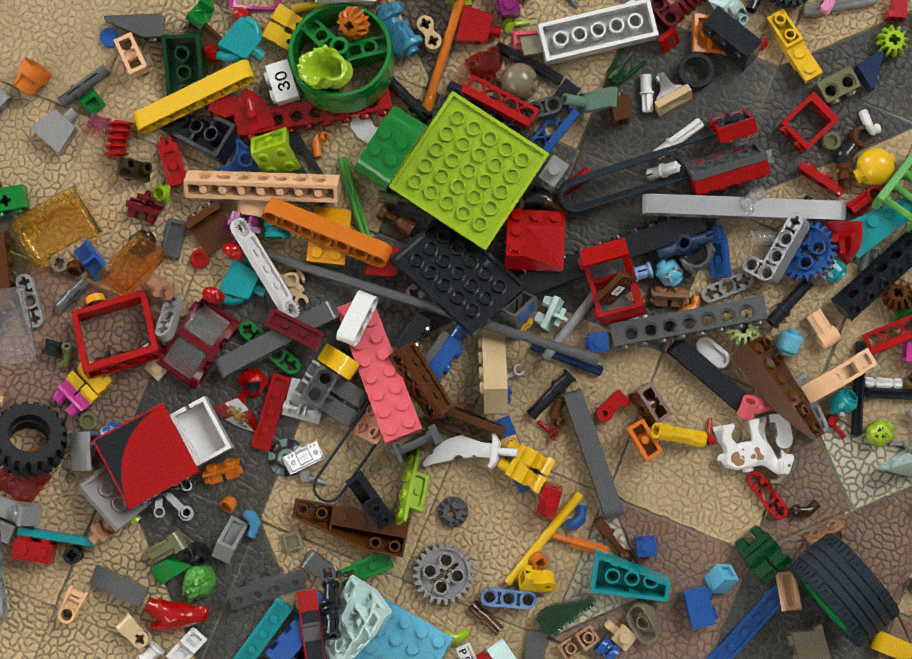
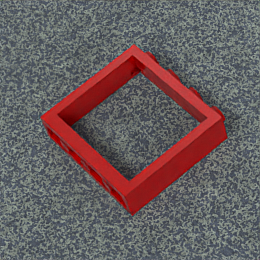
[71,290,163,380]

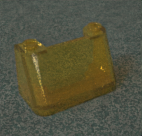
[10,185,102,270]

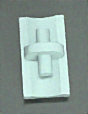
[534,296,568,332]

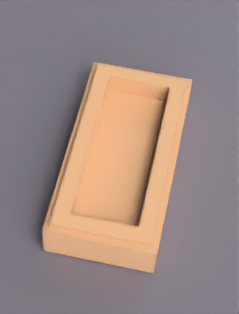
[775,571,802,612]

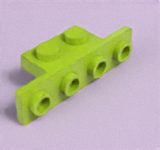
[395,449,430,525]

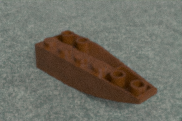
[731,335,825,440]
[292,498,411,557]

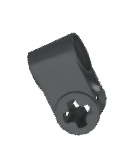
[300,549,338,581]

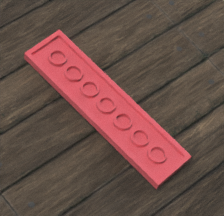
[336,302,423,445]

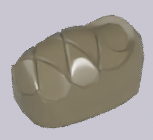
[626,600,662,645]

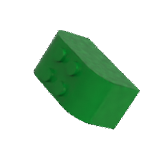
[354,106,429,192]

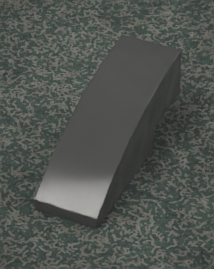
[90,565,149,607]

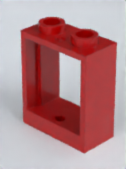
[778,92,840,153]

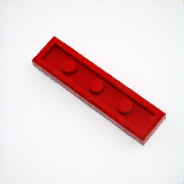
[251,373,292,452]

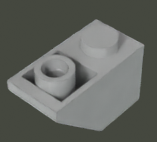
[11,501,41,526]

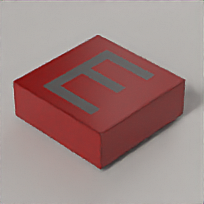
[657,27,680,53]

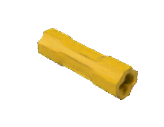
[651,422,708,448]

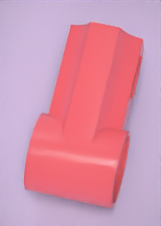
[737,395,774,420]

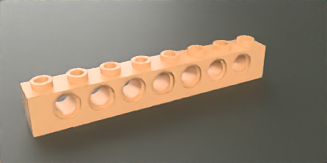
[183,170,341,203]

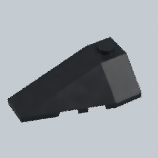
[159,114,237,165]

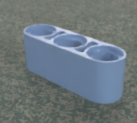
[480,587,537,609]

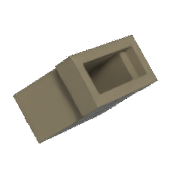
[787,623,831,659]

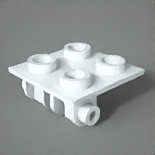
[282,377,322,424]

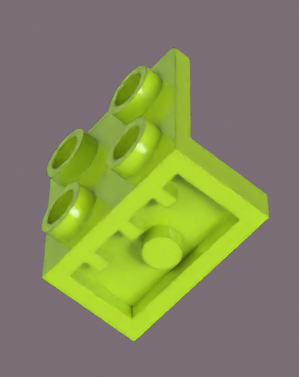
[251,127,301,173]

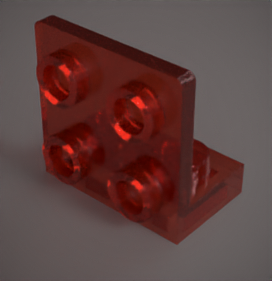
[0,467,51,503]

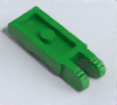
[338,553,394,586]

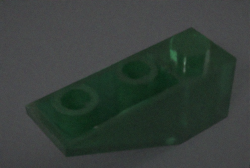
[535,596,595,636]

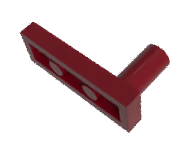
[264,308,325,352]

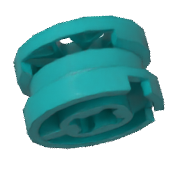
[264,221,290,239]

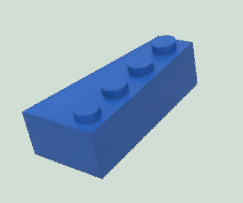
[265,590,324,659]

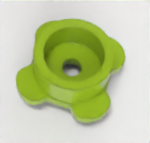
[152,183,171,203]

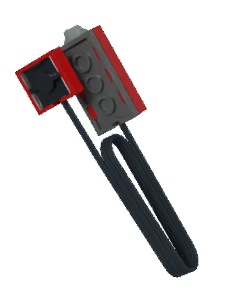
[558,108,774,213]

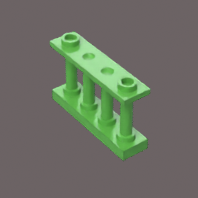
[871,153,912,232]

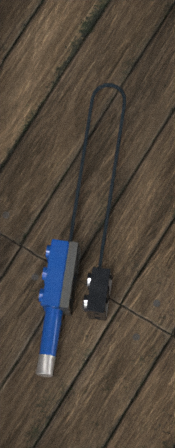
[312,313,468,503]

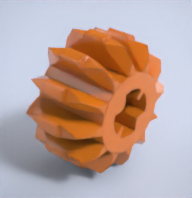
[336,6,371,40]

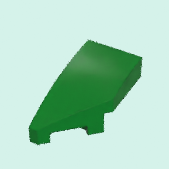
[185,0,214,30]
[150,557,193,585]

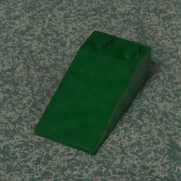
[161,31,207,110]

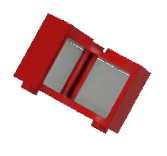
[578,238,646,326]

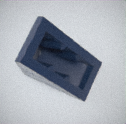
[853,51,884,92]

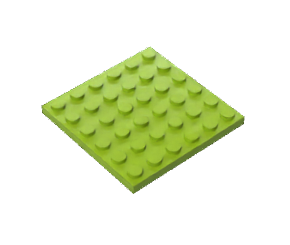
[389,91,549,251]

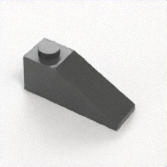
[104,13,165,44]

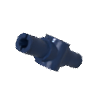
[657,230,716,260]

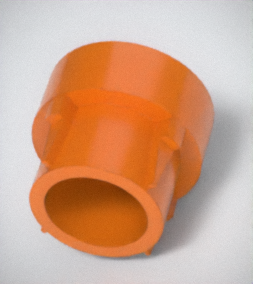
[13,57,53,97]

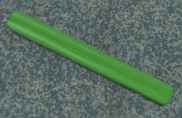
[338,157,371,236]

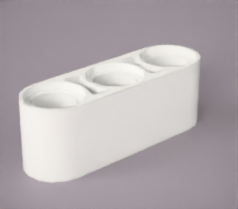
[336,290,378,347]

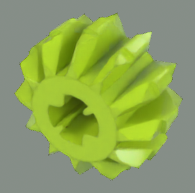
[876,25,910,58]

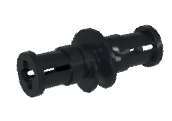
[319,579,344,640]

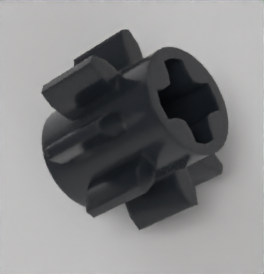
[185,541,211,566]

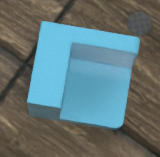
[705,564,739,594]

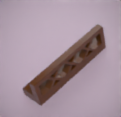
[388,340,455,422]
[426,406,506,443]

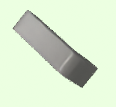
[743,213,810,285]

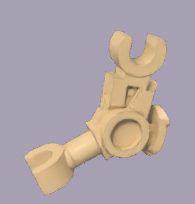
[279,270,309,307]

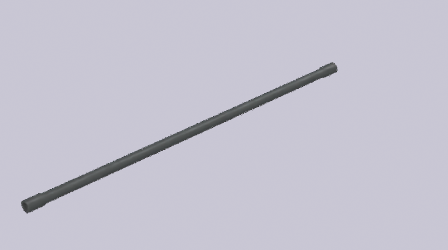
[233,240,601,366]

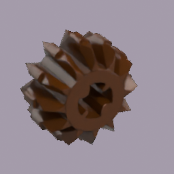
[882,281,912,314]

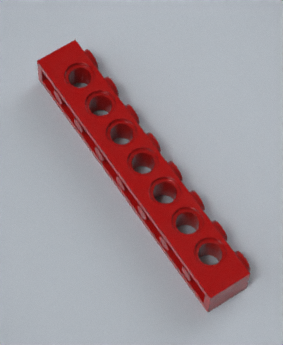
[242,87,392,141]

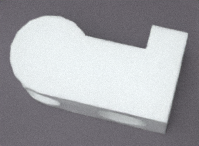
[766,413,793,448]

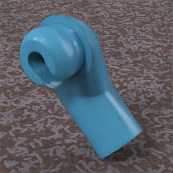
[243,510,261,539]

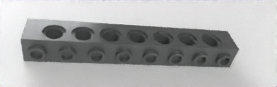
[610,295,768,351]

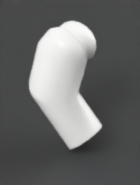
[859,109,881,136]

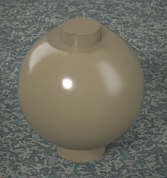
[496,63,540,101]

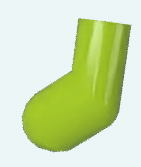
[443,628,471,645]

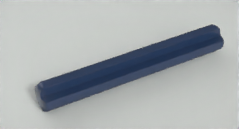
[530,344,603,376]

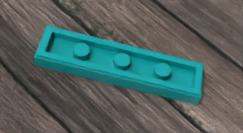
[17,526,95,547]
[233,596,294,659]

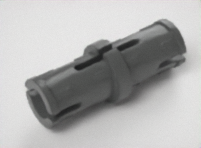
[55,277,90,313]

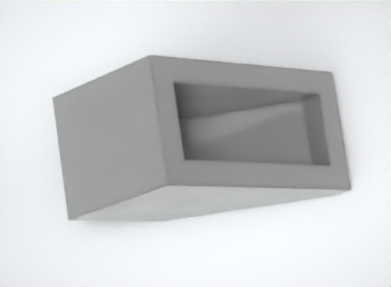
[212,516,249,564]

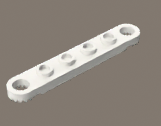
[230,217,300,318]

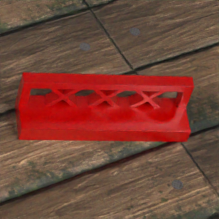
[461,74,540,130]
[862,314,912,356]

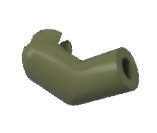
[56,342,72,369]

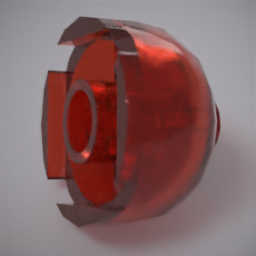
[464,46,503,81]

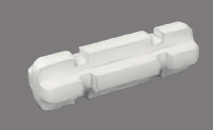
[865,377,903,389]

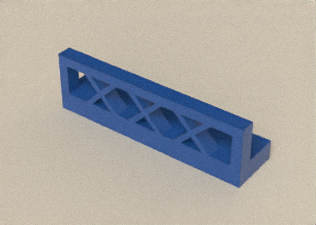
[530,104,580,153]

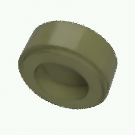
[821,131,841,151]
[79,411,99,430]

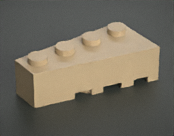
[478,330,508,414]

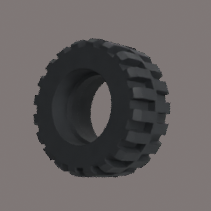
[0,401,67,479]

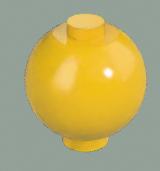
[852,148,896,186]

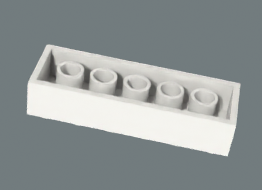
[537,0,659,66]

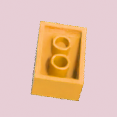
[306,206,352,267]

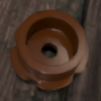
[66,260,85,277]

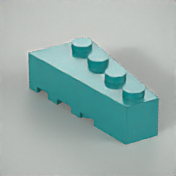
[850,198,912,261]
[589,548,671,602]

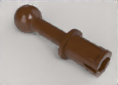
[593,516,633,562]

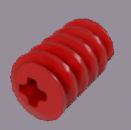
[104,120,134,160]

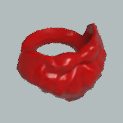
[237,368,269,397]

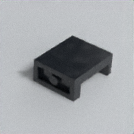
[345,470,395,530]

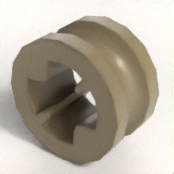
[51,255,69,273]

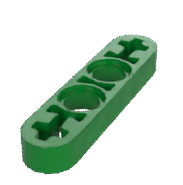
[239,321,301,375]

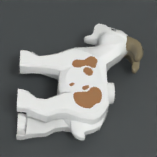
[713,416,794,485]

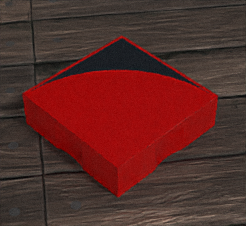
[92,403,201,510]

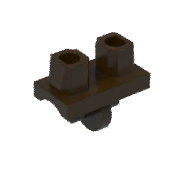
[116,157,152,183]

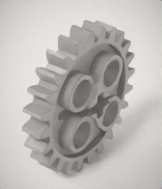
[413,542,475,605]

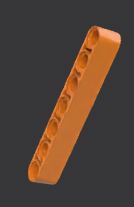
[262,198,392,268]

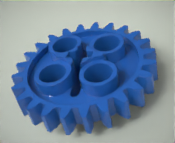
[777,220,838,282]

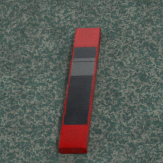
[296,589,325,659]

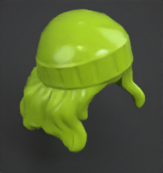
[297,44,353,89]

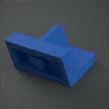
[73,238,113,282]

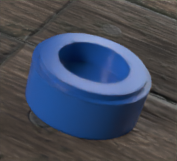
[100,28,120,48]

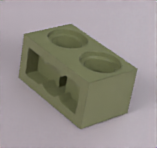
[813,66,861,106]

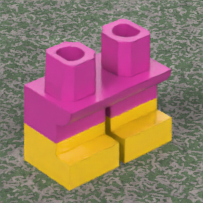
[53,370,102,417]

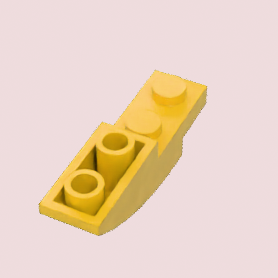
[767,9,823,84]

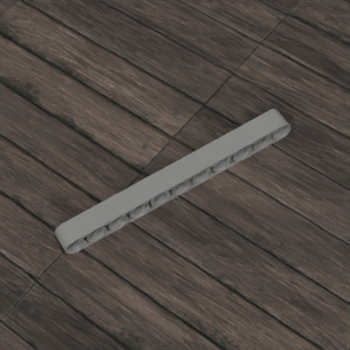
[642,194,846,222]

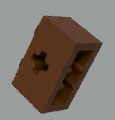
[607,92,634,127]
[628,382,672,427]

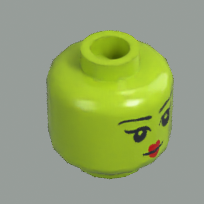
[865,418,895,447]

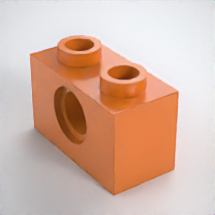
[625,418,663,462]

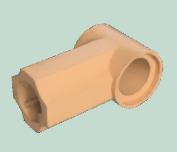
[806,309,842,350]

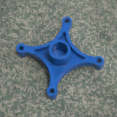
[217,131,258,172]

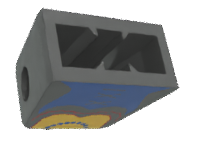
[500,291,537,331]

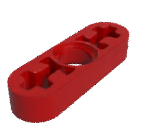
[746,471,788,519]

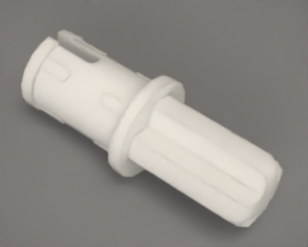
[639,74,654,113]
[646,161,681,180]

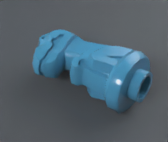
[375,1,424,59]

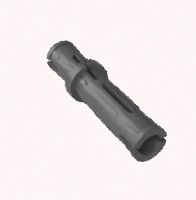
[57,64,110,108]

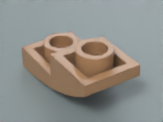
[555,624,600,659]

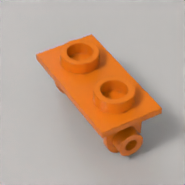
[202,458,243,485]

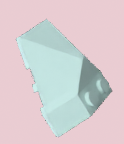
[324,575,393,659]

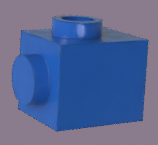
[584,332,610,353]

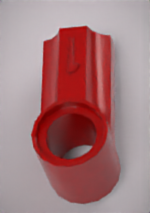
[846,185,883,218]

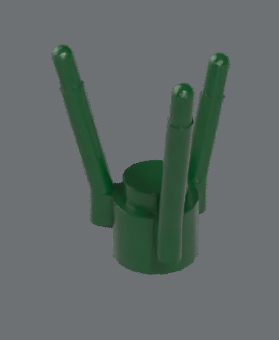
[606,47,647,86]

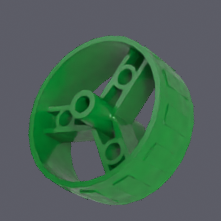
[289,3,394,113]

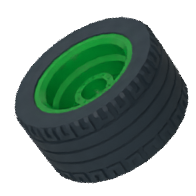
[789,533,900,647]

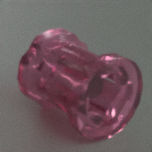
[87,112,112,135]

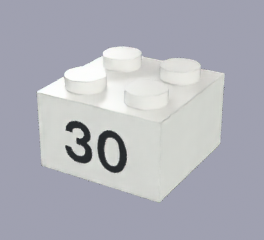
[264,59,302,106]

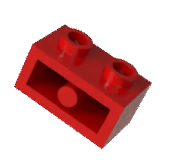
[11,536,58,564]

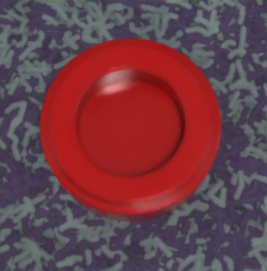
[190,249,210,269]

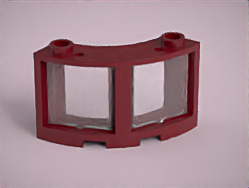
[157,298,241,389]

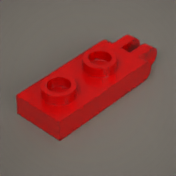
[158,134,186,188]
[796,161,844,197]

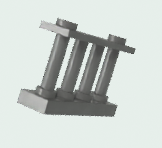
[390,424,443,462]

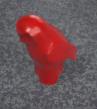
[144,597,210,632]

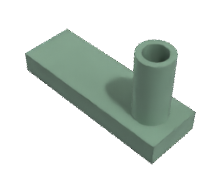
[561,87,618,114]

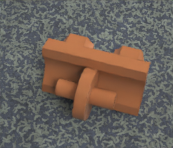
[144,273,175,300]
[88,518,121,546]

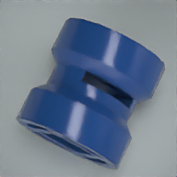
[594,636,621,659]

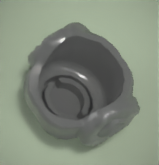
[679,242,716,274]

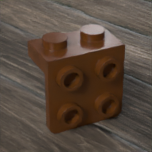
[184,201,235,255]

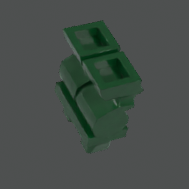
[734,525,793,585]

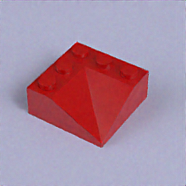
[505,209,565,272]

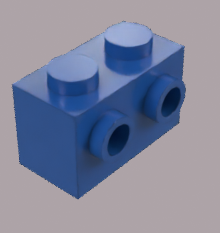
[682,585,718,630]

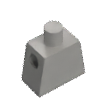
[31,107,79,155]
[534,155,570,195]

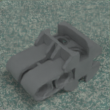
[293,360,368,428]

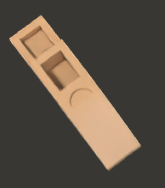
[800,348,878,404]

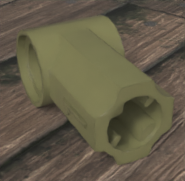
[147,530,188,564]

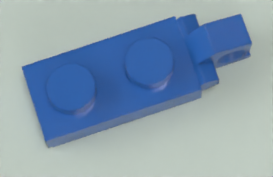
[709,225,732,279]

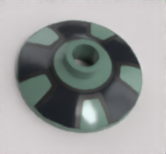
[268,438,303,477]

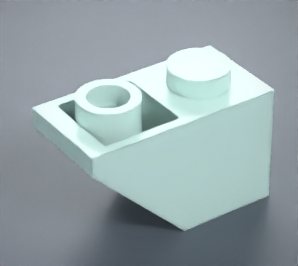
[709,0,751,26]

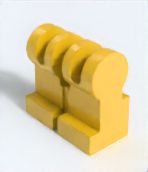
[262,3,303,52]

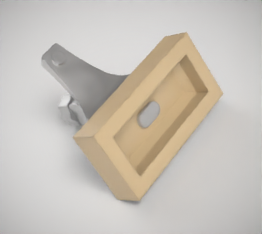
[655,72,693,117]

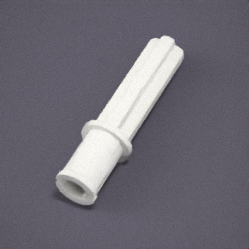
[653,118,704,160]

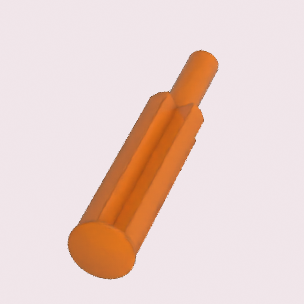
[552,533,610,554]

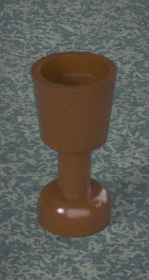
[376,203,418,238]

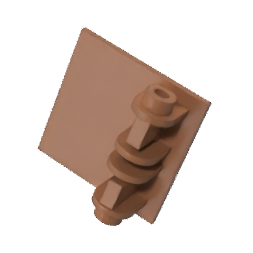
[352,404,383,445]

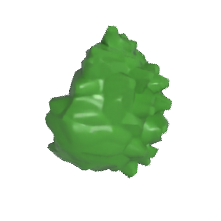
[182,564,216,602]

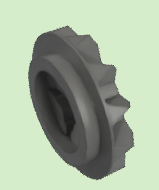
[437,496,468,527]

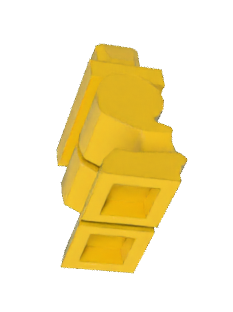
[497,441,556,493]

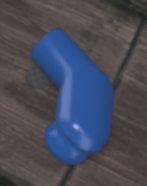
[565,505,587,530]

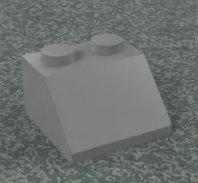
[68,431,99,471]

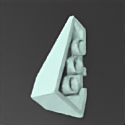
[878,446,912,477]

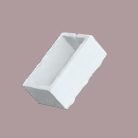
[170,396,234,466]

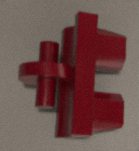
[125,190,164,224]

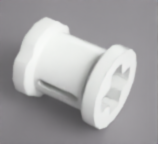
[139,641,165,659]

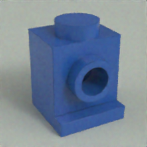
[635,535,657,557]

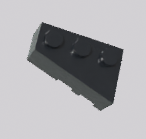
[701,6,763,72]

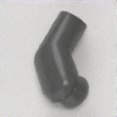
[857,248,882,272]

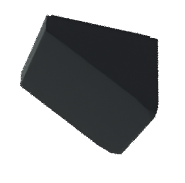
[553,78,581,107]

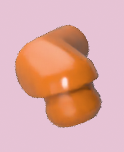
[311,130,329,158]

